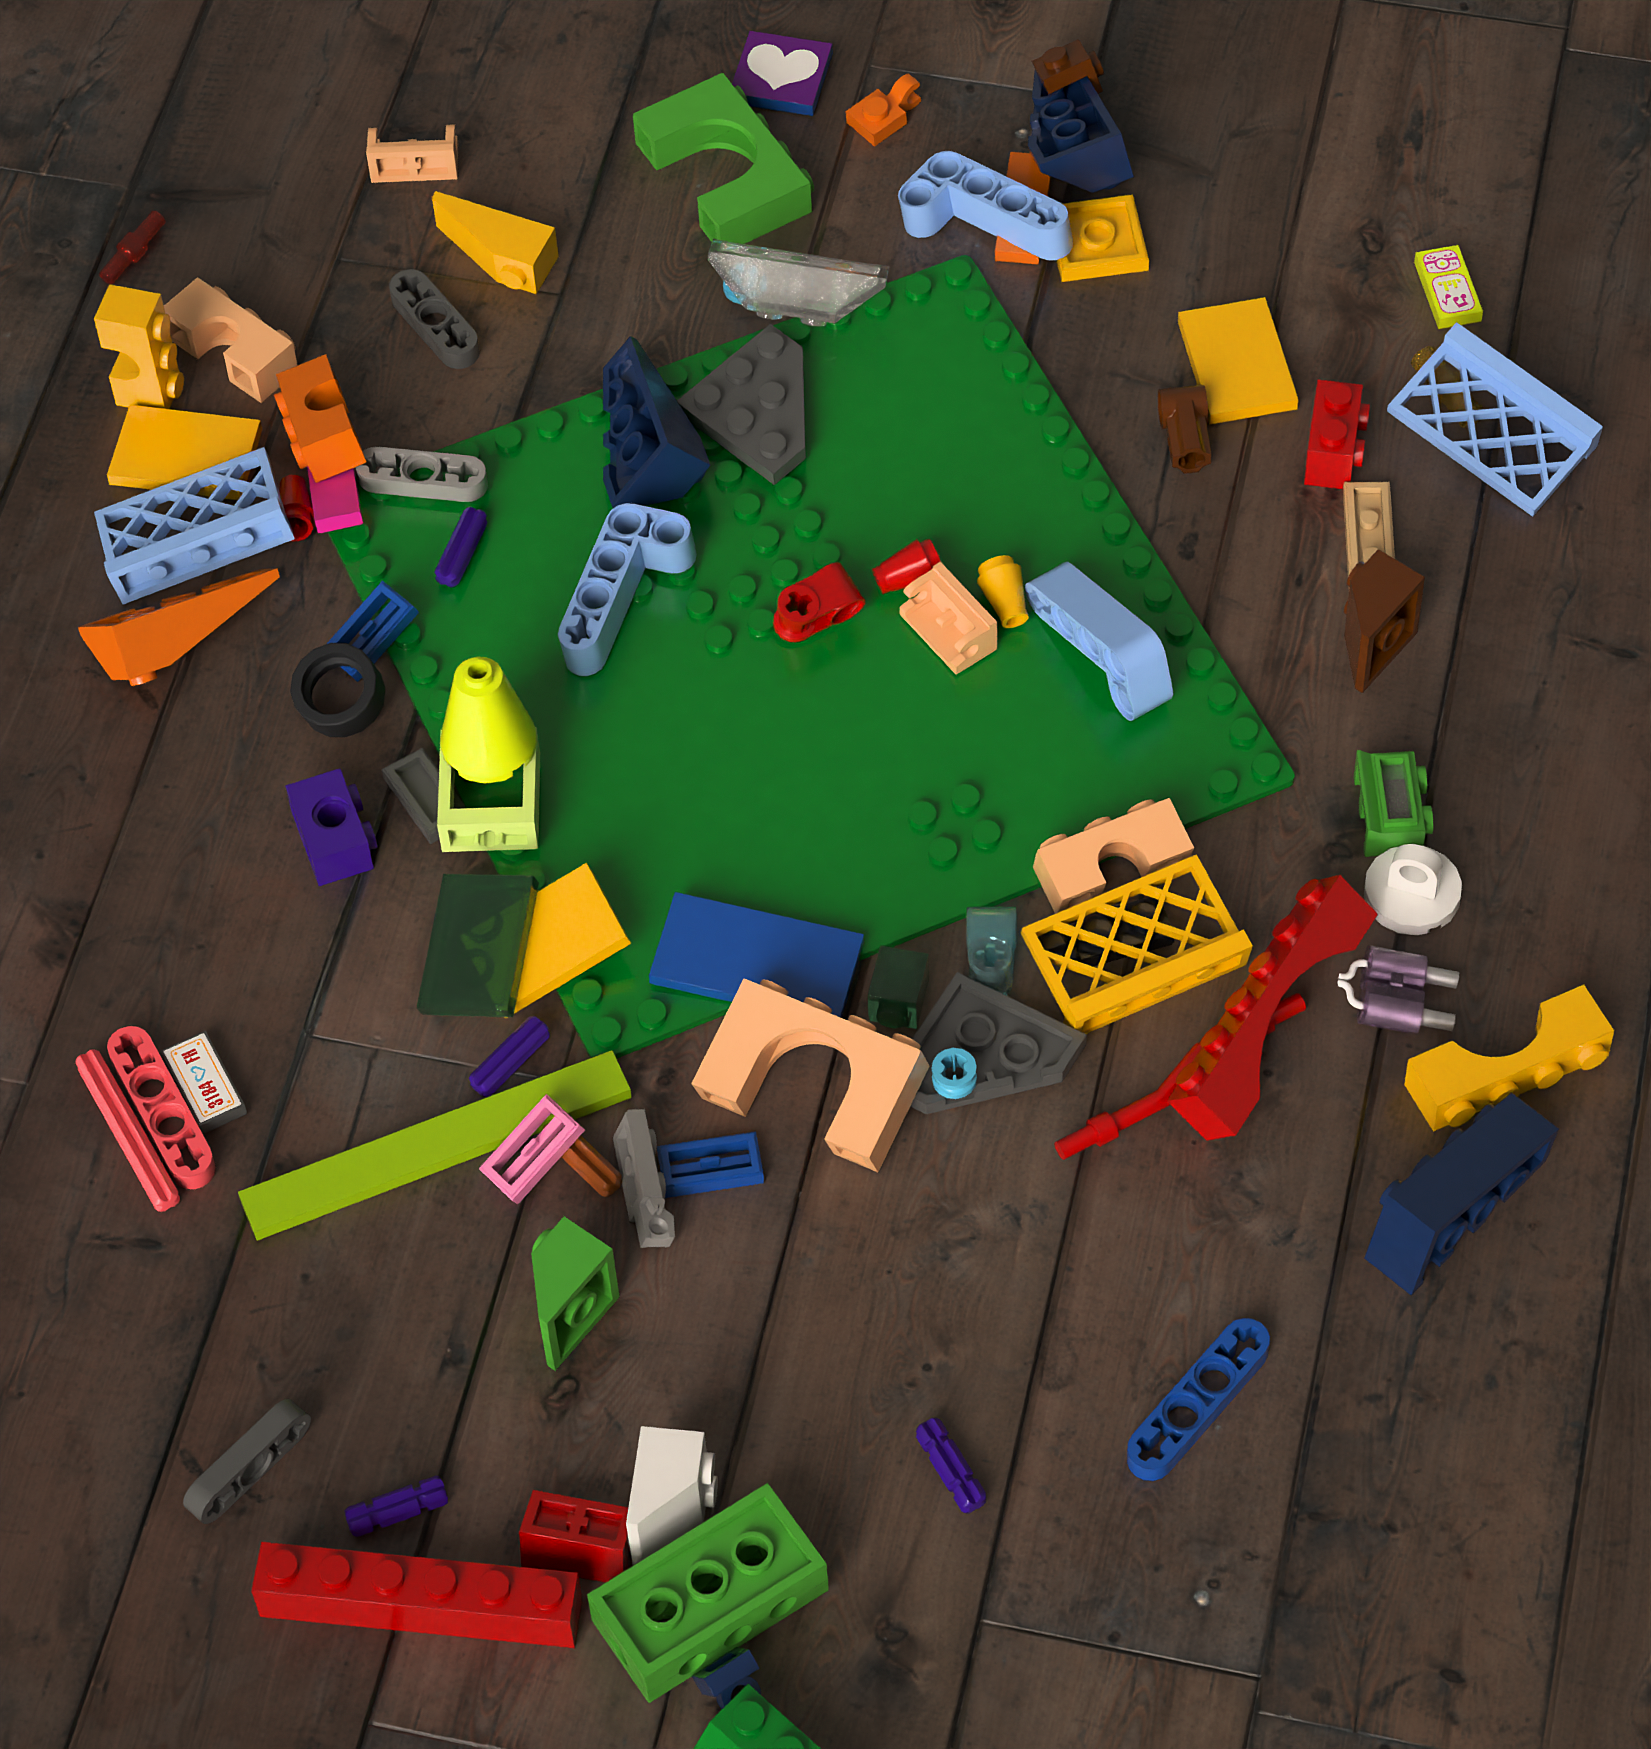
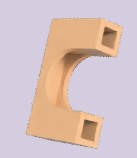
[691,979,930,1172]

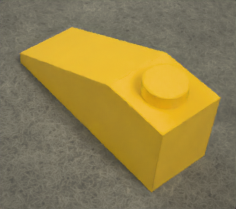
[432,191,559,294]

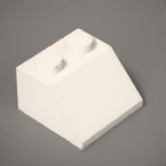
[626,1426,718,1566]

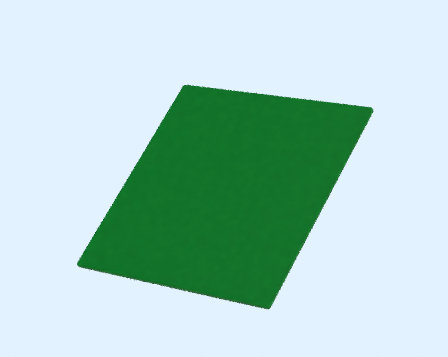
[327,255,1295,1059]

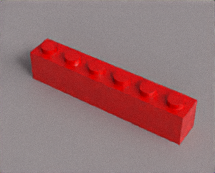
[251,1542,583,1648]

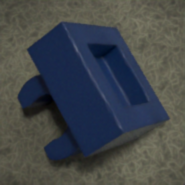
[692,1647,761,1709]

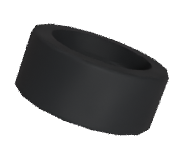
[290,643,386,737]

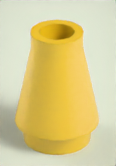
[977,555,1029,628]

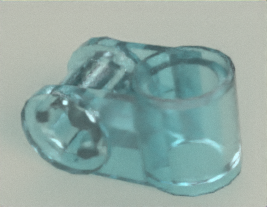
[966,907,1017,996]

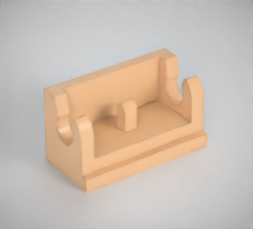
[366,124,458,183]
[900,562,997,675]

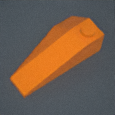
[78,568,280,686]

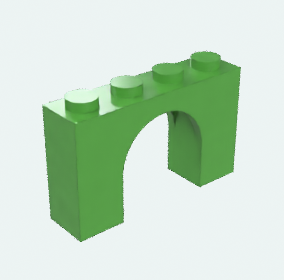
[633,73,814,255]

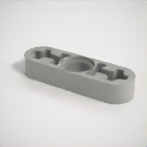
[356,447,488,502]

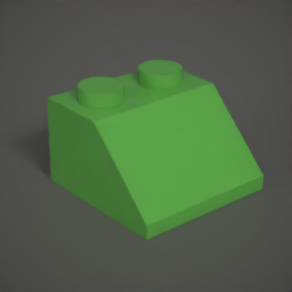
[531,1216,620,1371]

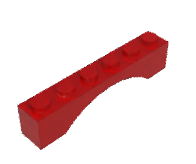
[1167,875,1378,1141]

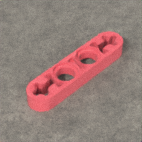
[107,1026,216,1189]

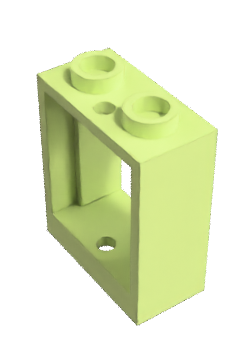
[437,727,540,852]

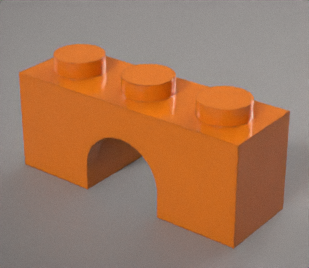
[274,354,367,483]

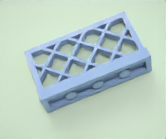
[1387,322,1603,517]
[94,447,295,604]

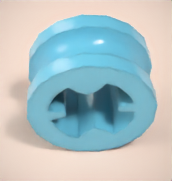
[932,1048,977,1099]

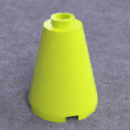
[440,657,537,783]

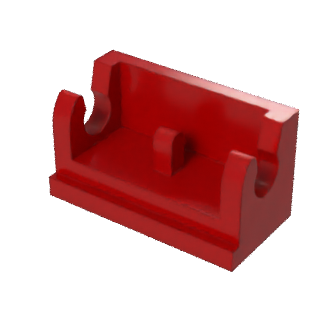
[519,1490,630,1582]

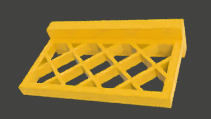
[1021,854,1253,1034]

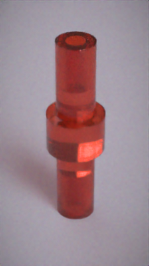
[99,211,166,285]

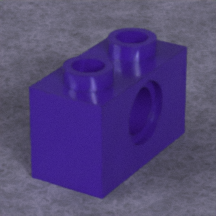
[285,768,378,886]

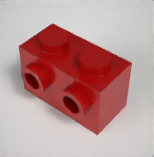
[1304,380,1370,489]

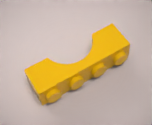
[1404,985,1614,1132]

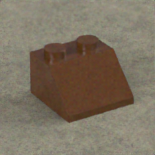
[1344,549,1425,693]

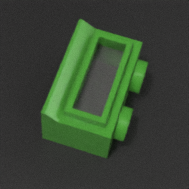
[1354,750,1433,857]

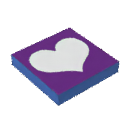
[732,31,833,116]

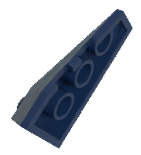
[1028,71,1134,193]
[603,336,710,508]

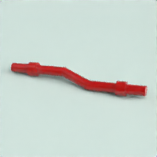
[1054,993,1306,1160]

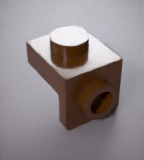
[1032,39,1104,94]

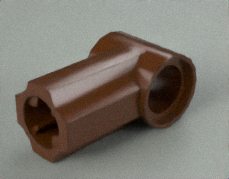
[1158,385,1212,473]

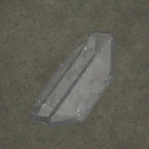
[707,239,890,326]

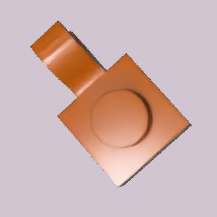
[845,73,921,147]

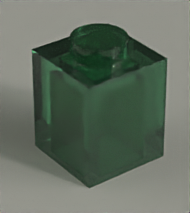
[868,945,929,1029]

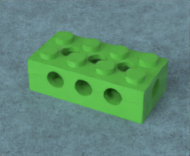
[587,1483,829,1703]

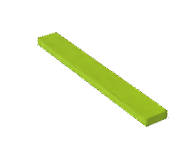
[238,1050,632,1241]

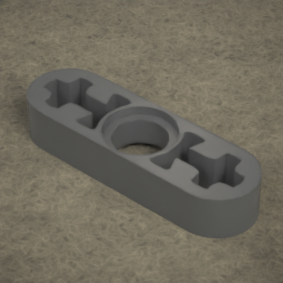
[389,269,480,369]
[183,1399,311,1524]

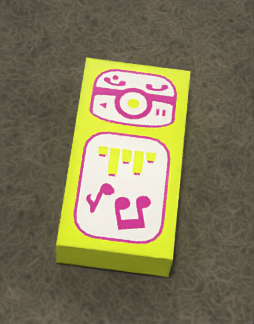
[1414,245,1483,329]

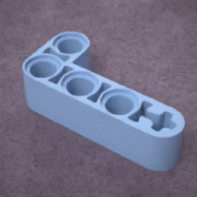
[898,151,1073,260]
[558,503,697,676]
[1025,562,1173,721]

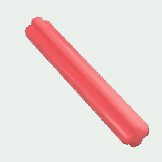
[75,1049,180,1212]

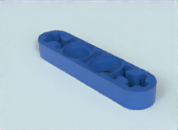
[1127,1318,1270,1481]

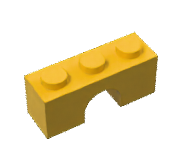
[94,284,184,409]

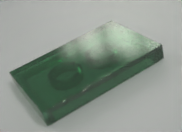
[416,874,539,1017]

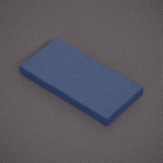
[649,892,864,1018]

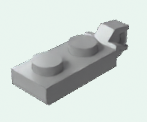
[613,1109,675,1248]

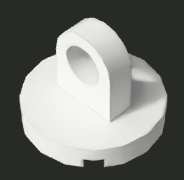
[1364,844,1462,936]

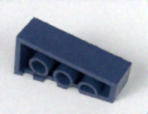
[1364,1093,1559,1295]

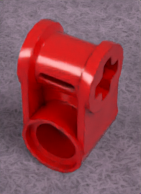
[773,562,866,642]

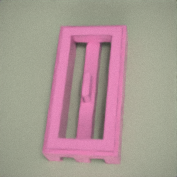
[479,1094,585,1204]

